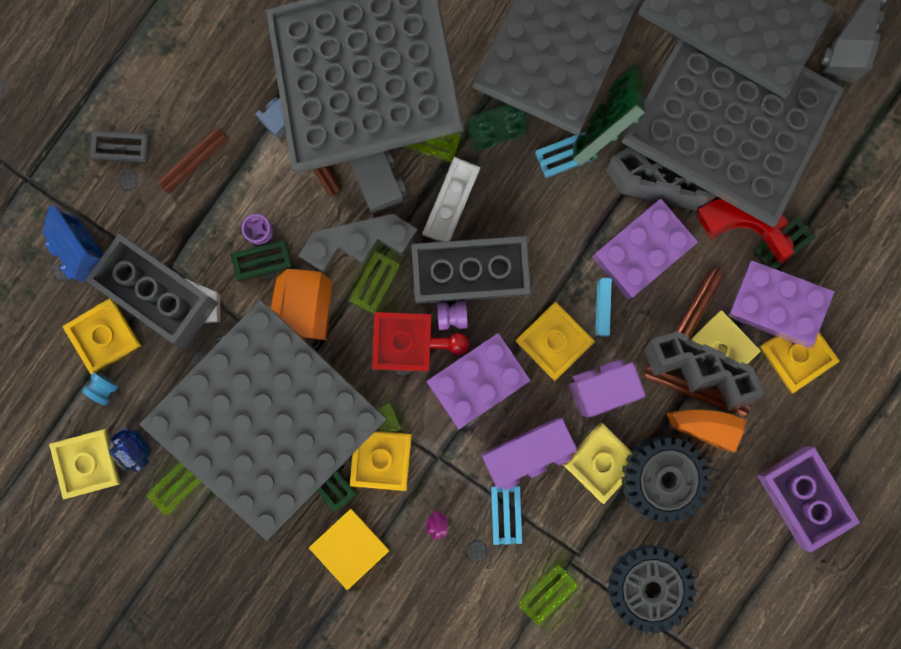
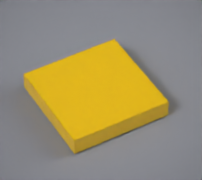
[62,298,142,375]
[515,301,595,381]
[759,332,840,393]
[350,431,412,491]
[309,508,390,590]

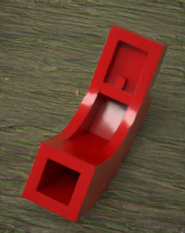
[696,198,794,265]

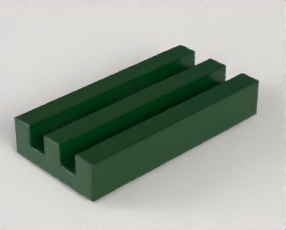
[753,216,816,269]
[230,240,293,282]
[317,470,357,512]

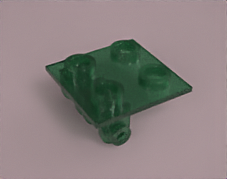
[467,104,527,151]

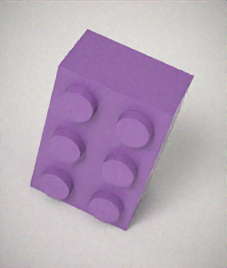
[592,199,698,300]
[728,260,834,349]
[427,333,531,429]
[568,360,646,417]
[481,418,577,490]
[757,446,860,553]

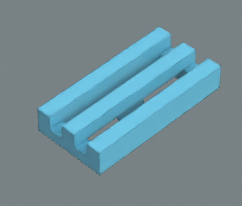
[535,131,598,178]
[595,278,612,337]
[491,486,522,545]

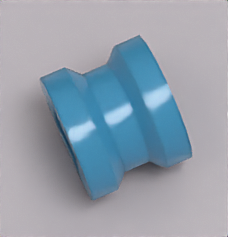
[82,372,119,406]

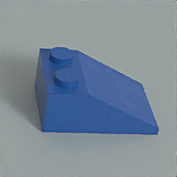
[42,205,104,282]

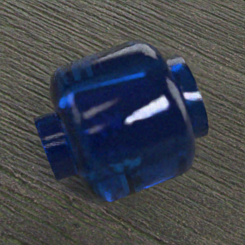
[108,428,152,472]

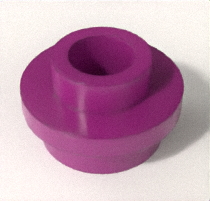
[426,511,448,540]

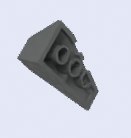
[820,0,886,83]

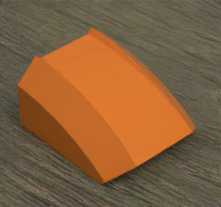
[271,269,333,341]
[667,410,746,452]

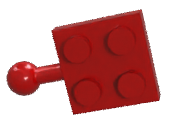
[372,312,470,371]

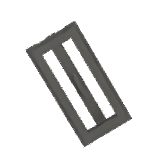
[90,131,150,163]

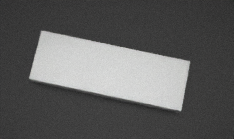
[422,157,480,242]

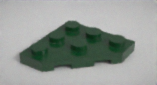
[573,64,645,166]

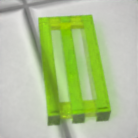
[403,133,461,163]
[349,251,400,314]
[146,462,202,516]
[517,564,579,626]

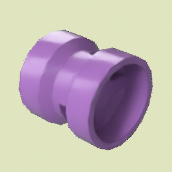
[242,214,274,246]
[437,300,467,330]

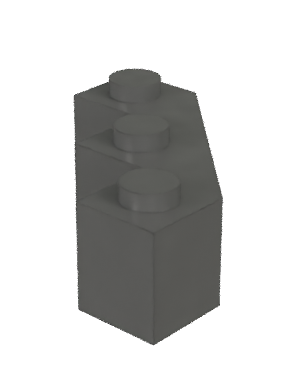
[606,147,720,211]
[299,214,418,274]
[644,331,764,411]

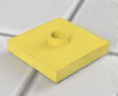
[690,310,761,390]
[562,423,633,504]
[49,429,121,499]

